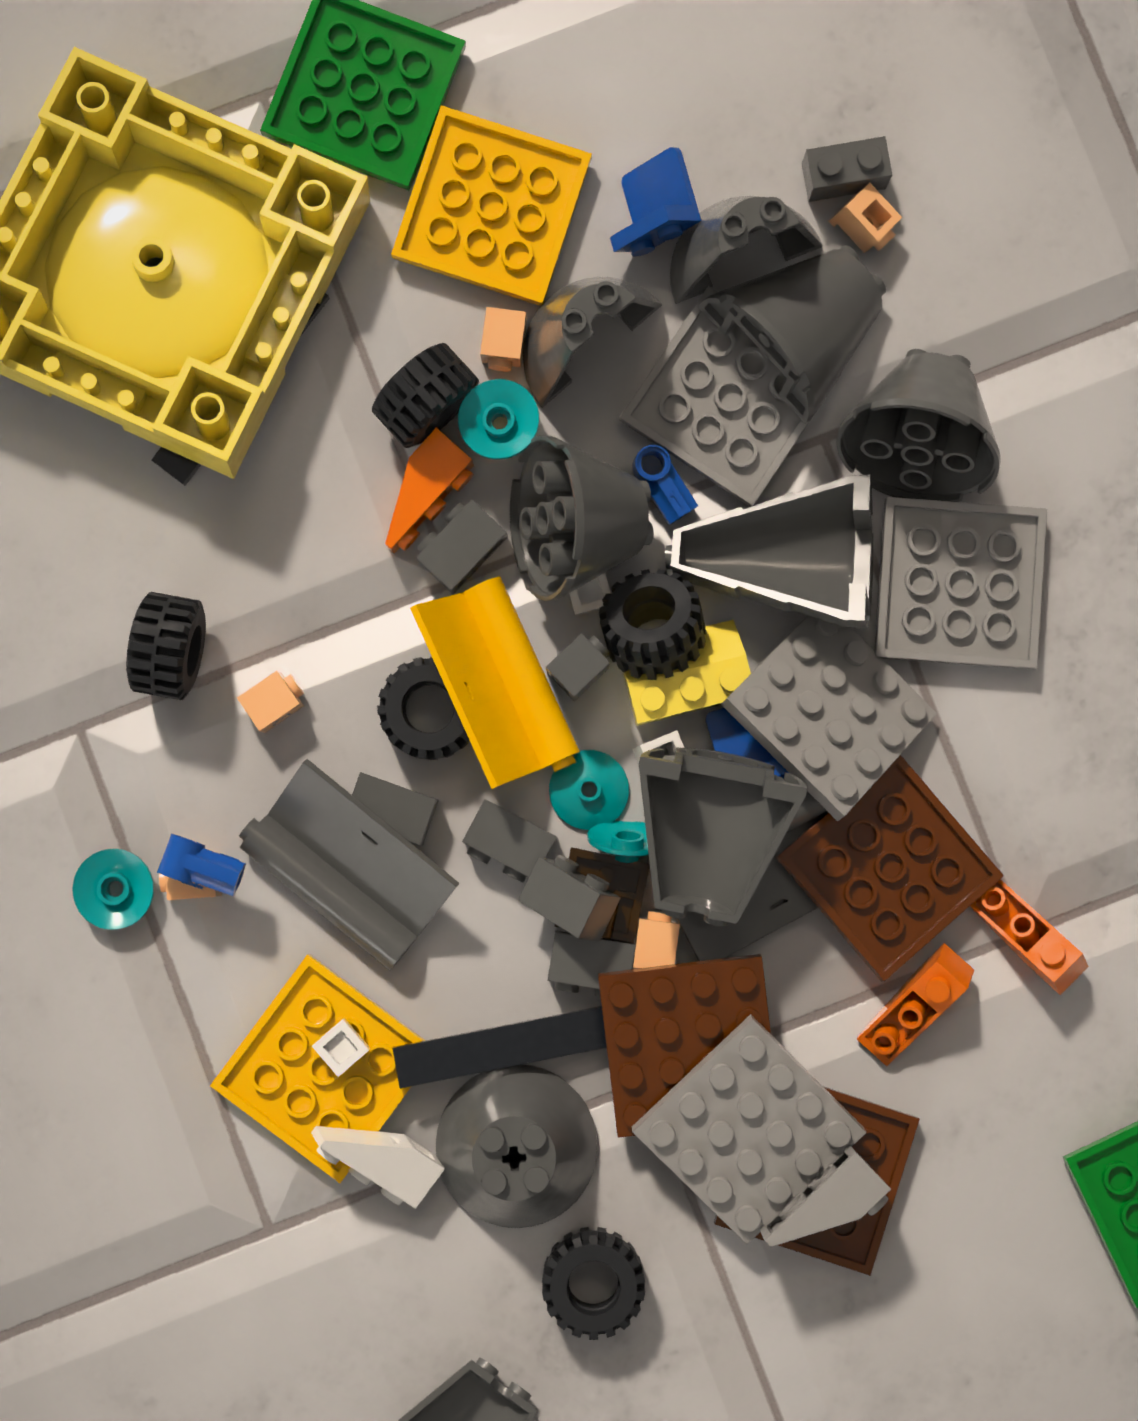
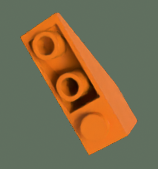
[385,427,474,554]
[969,879,1089,995]
[857,943,974,1066]

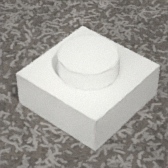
[569,573,611,616]
[312,1018,371,1077]

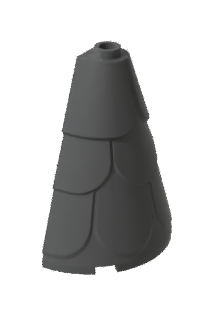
[665,474,873,629]

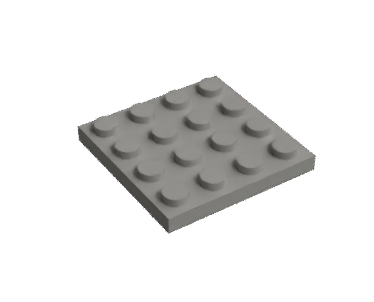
[619,286,841,507]
[875,497,1047,670]
[721,616,937,821]
[632,1014,866,1244]

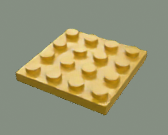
[391,105,592,306]
[210,954,425,1183]

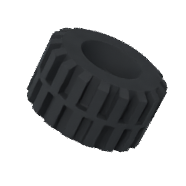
[372,343,479,448]
[599,569,706,680]
[126,592,206,700]
[377,657,469,760]
[542,1227,645,1340]

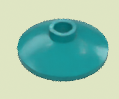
[458,379,539,460]
[549,750,629,830]
[587,821,649,863]
[72,849,154,930]

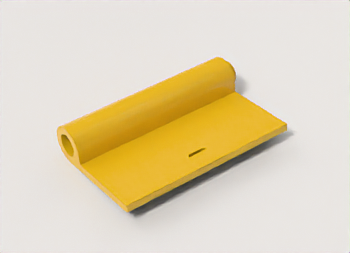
[410,576,580,789]

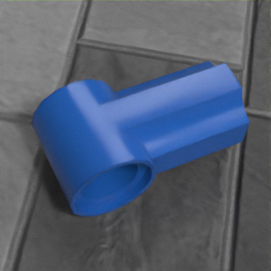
[632,445,698,525]
[157,833,246,896]

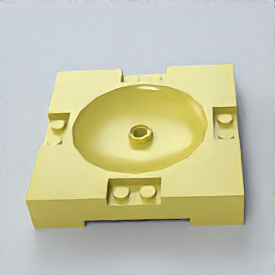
[0,47,370,479]

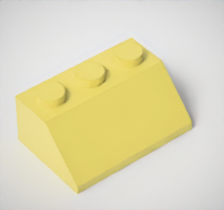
[623,620,751,726]

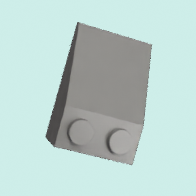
[760,1146,891,1247]

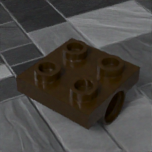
[554,847,650,943]

